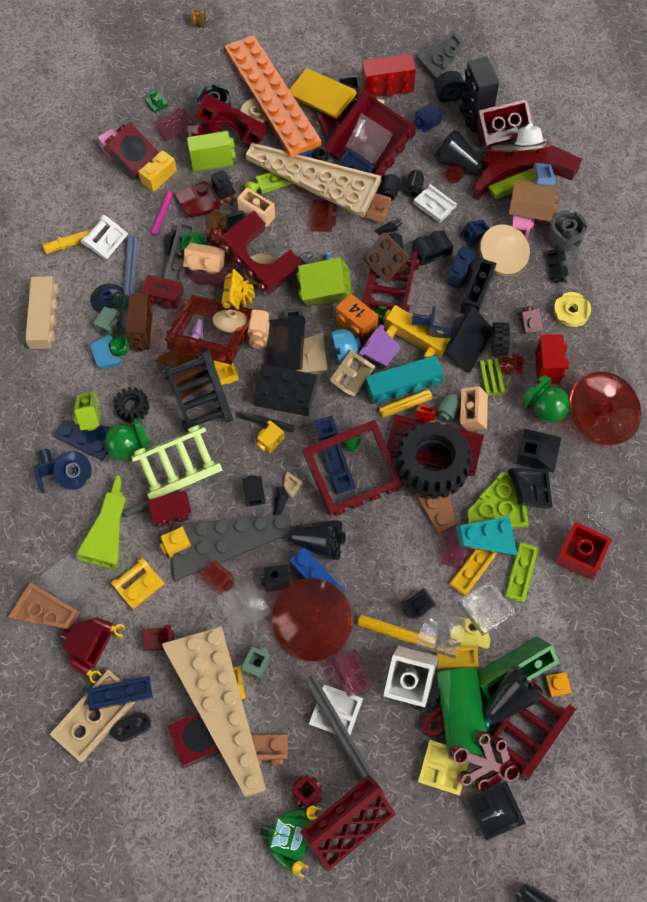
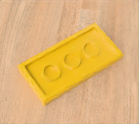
[289,68,357,119]

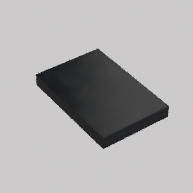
[445,306,492,372]
[267,315,305,370]

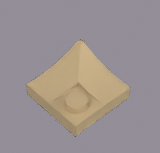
[296,333,327,374]

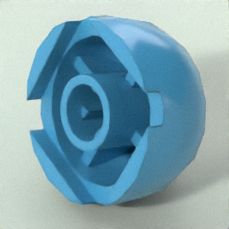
[330,329,361,366]

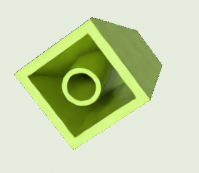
[297,258,352,306]

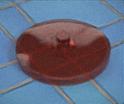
[570,371,641,446]
[272,578,353,661]

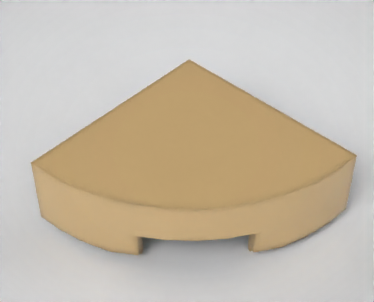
[284,472,303,498]

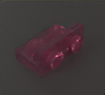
[154,108,195,142]
[192,266,233,289]
[442,523,468,569]
[331,650,372,697]

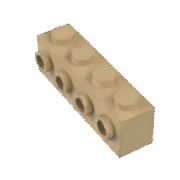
[25,276,59,349]

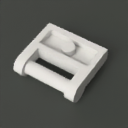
[81,215,128,261]

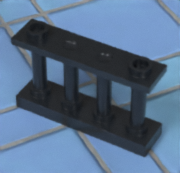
[162,347,234,432]

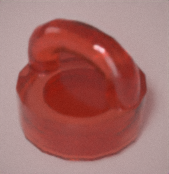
[446,165,464,183]

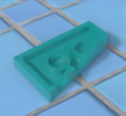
[456,516,517,556]

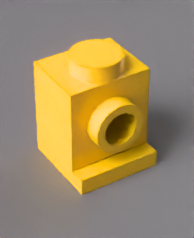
[255,420,285,454]

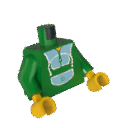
[259,806,321,878]

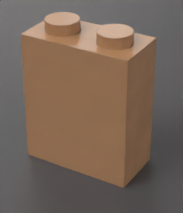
[509,179,559,221]

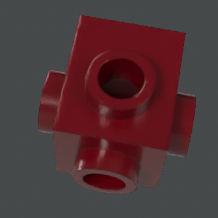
[291,775,322,808]

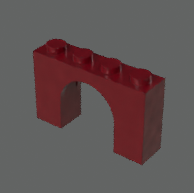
[221,211,302,295]

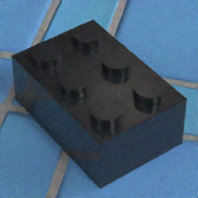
[253,364,317,417]

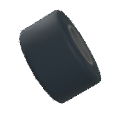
[434,70,464,103]

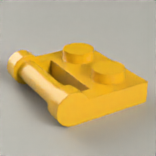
[110,557,164,610]

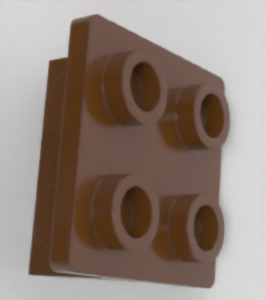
[362,232,410,283]

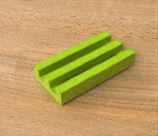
[479,359,505,396]

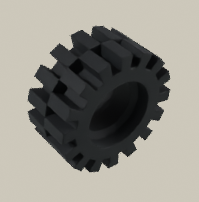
[491,322,510,356]
[114,387,150,423]

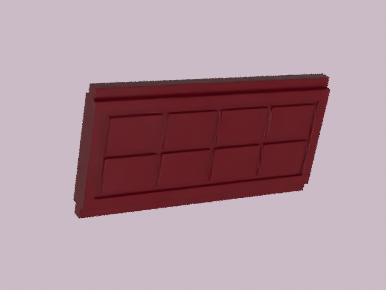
[387,414,484,477]

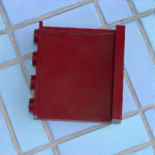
[325,90,417,181]

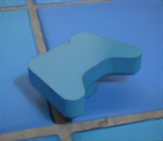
[91,335,122,369]

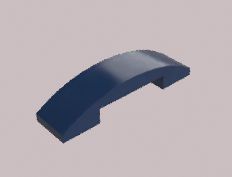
[314,415,356,494]

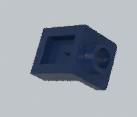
[461,220,490,246]

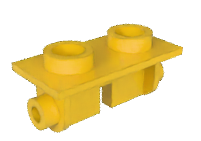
[221,269,244,310]

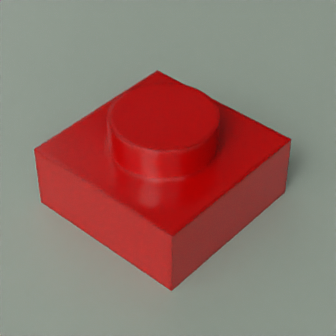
[415,404,437,422]

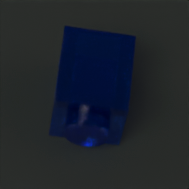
[414,103,442,133]

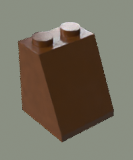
[156,342,208,400]

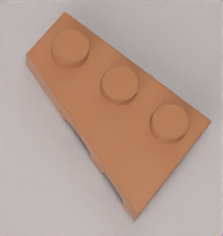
[415,468,456,535]
[8,583,80,630]

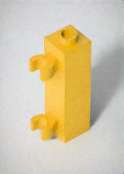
[383,305,451,359]

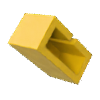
[138,150,177,192]

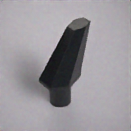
[374,218,403,235]
[164,230,176,256]
[273,486,289,515]

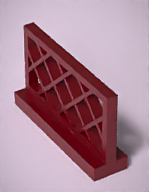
[300,775,396,871]

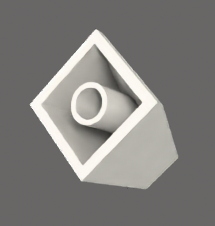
[383,646,439,707]

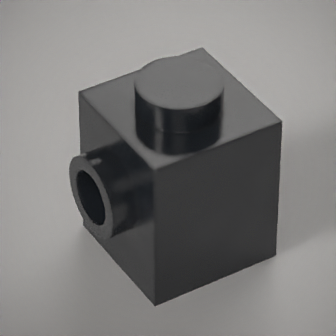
[260,564,290,592]

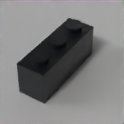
[460,258,497,314]

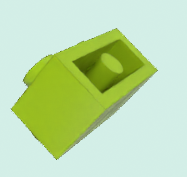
[73,391,101,431]

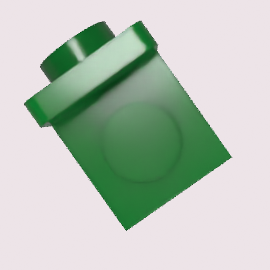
[181,231,208,252]

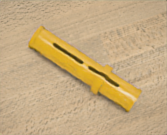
[42,228,97,254]

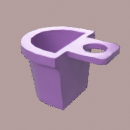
[358,325,401,368]

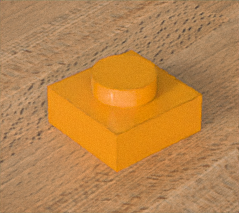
[545,672,572,698]

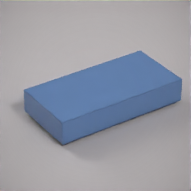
[533,163,556,186]

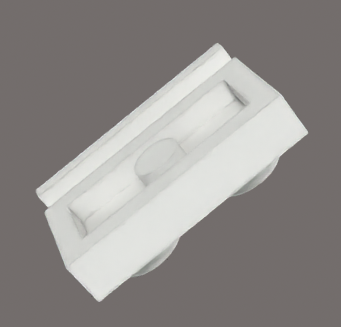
[413,184,457,223]

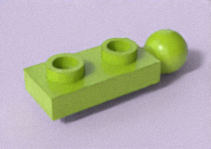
[244,172,294,194]

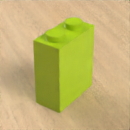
[187,131,236,172]

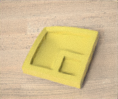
[418,740,469,796]

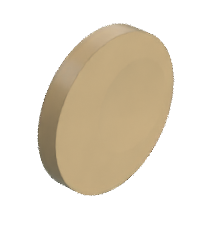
[478,224,530,276]

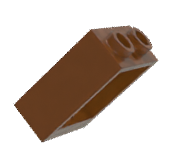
[125,293,153,352]

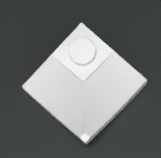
[309,685,363,735]

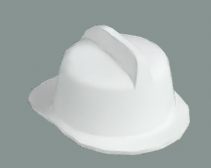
[515,123,547,146]

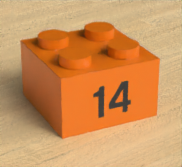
[336,293,378,347]

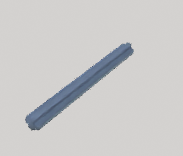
[121,236,137,331]

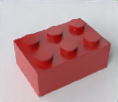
[362,54,416,98]

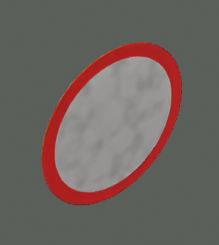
[485,141,551,151]

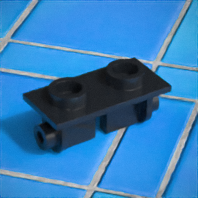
[547,245,569,283]

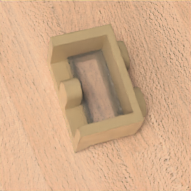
[330,350,375,397]

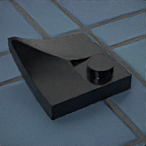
[507,468,553,509]
[467,781,526,842]

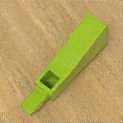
[77,475,126,570]

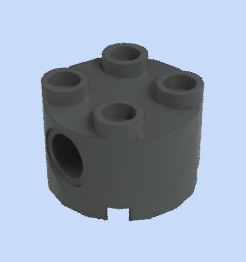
[548,210,587,252]

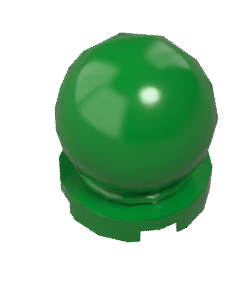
[521,375,571,423]
[104,417,150,462]

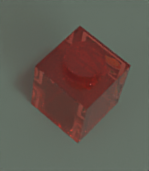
[201,560,234,594]

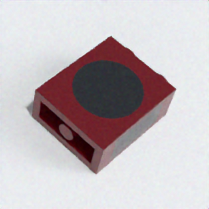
[103,122,159,179]
[167,712,221,769]

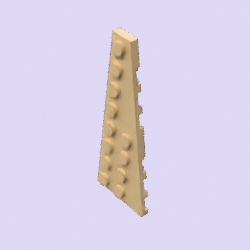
[246,143,381,217]
[162,626,266,798]

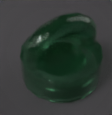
[114,292,129,310]

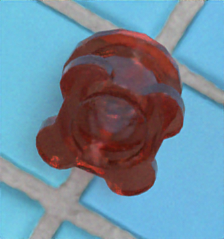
[500,353,524,375]

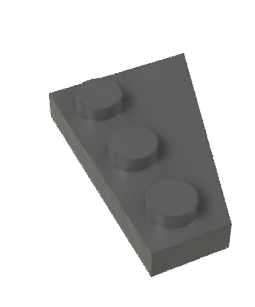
[415,31,464,80]

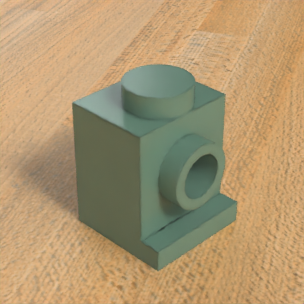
[94,307,120,337]
[241,646,271,681]

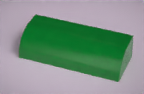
[477,637,560,703]
[437,668,486,759]

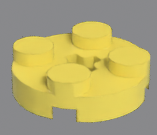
[553,292,591,327]

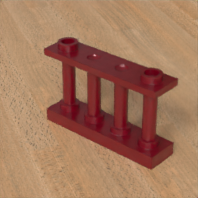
[362,251,420,313]
[489,678,576,781]

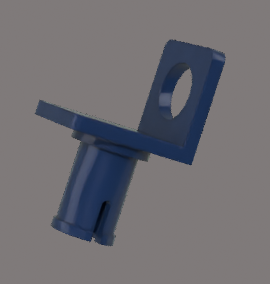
[412,306,451,339]
[33,449,56,493]

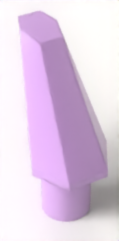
[188,318,203,344]

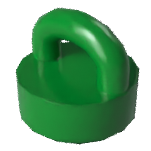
[110,337,129,356]
[343,436,361,453]

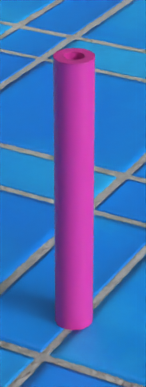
[150,191,173,237]

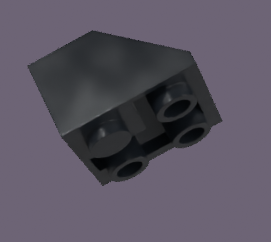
[516,428,562,473]

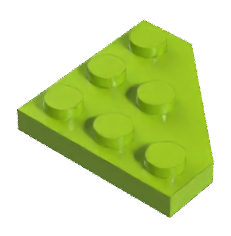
[467,472,529,529]

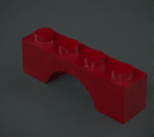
[195,93,267,146]

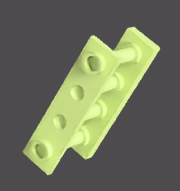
[131,425,222,499]

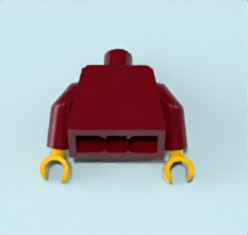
[60,617,126,684]

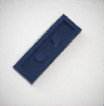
[87,676,153,711]

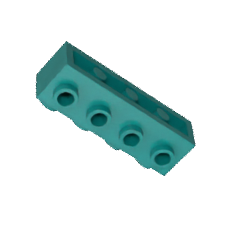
[365,355,444,404]

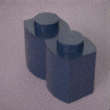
[447,246,475,289]

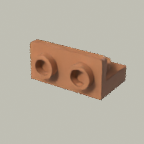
[251,735,288,766]

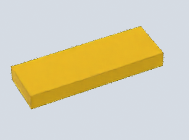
[449,549,498,597]

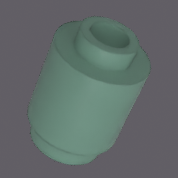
[436,393,461,422]

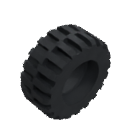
[395,421,472,499]

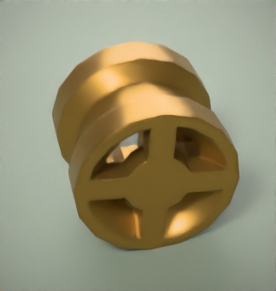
[190,9,206,27]

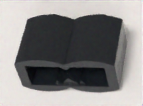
[411,230,454,266]

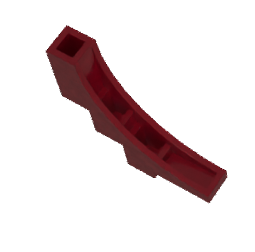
[472,145,582,200]

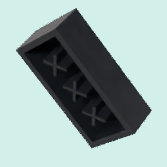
[459,56,499,132]

